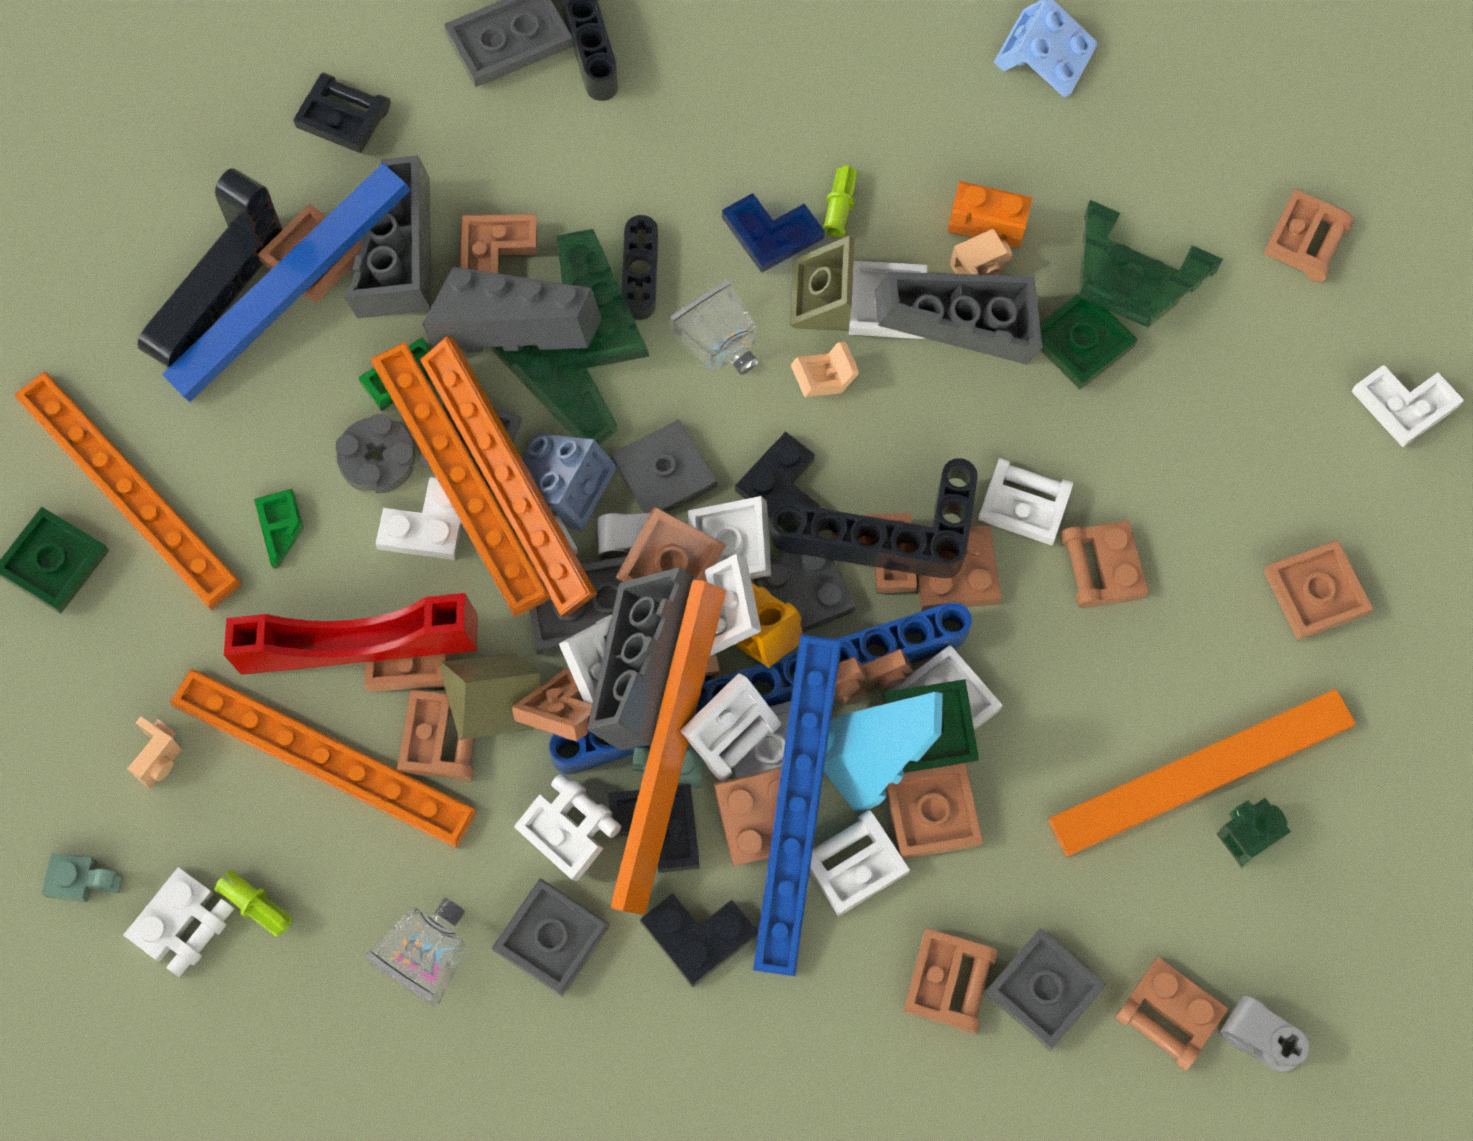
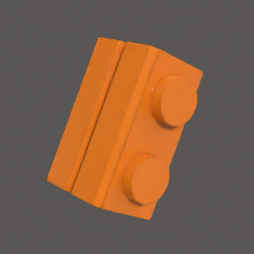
[947,181,1033,249]

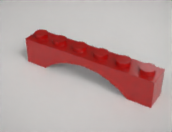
[223,593,478,675]

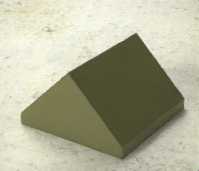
[790,235,855,331]
[439,653,541,740]

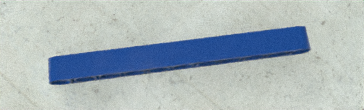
[549,602,972,774]

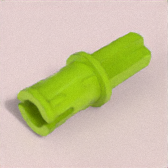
[822,165,858,238]
[215,869,293,937]

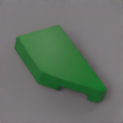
[254,489,304,569]

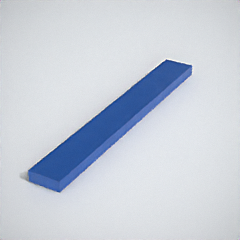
[162,163,411,402]
[753,634,842,977]

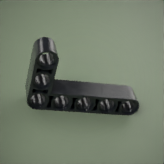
[559,0,618,101]
[137,168,282,368]
[770,458,978,578]

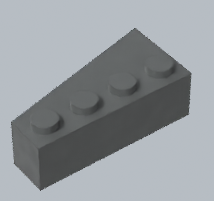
[344,155,431,318]
[422,267,602,353]
[875,272,1043,364]
[587,567,697,750]

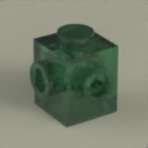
[1217,798,1291,868]

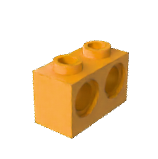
[734,583,803,668]

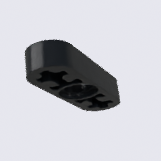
[622,215,658,320]

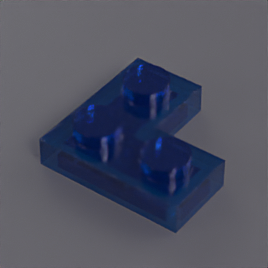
[722,193,825,273]

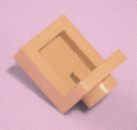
[791,342,859,397]
[128,717,182,789]

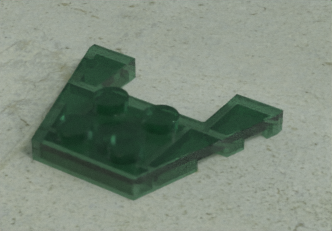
[1079,200,1223,328]

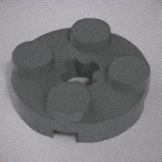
[336,414,415,493]

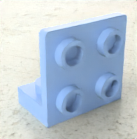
[994,0,1098,97]

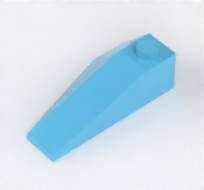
[824,692,943,813]

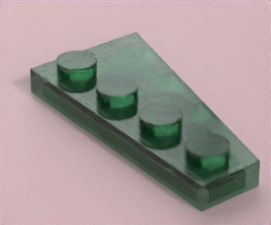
[557,229,650,370]
[491,345,618,445]

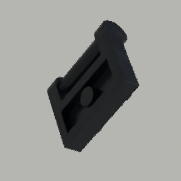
[293,72,391,153]

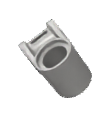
[597,513,650,561]
[1220,996,1310,1073]

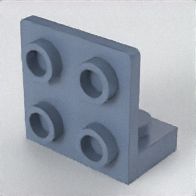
[522,433,617,531]

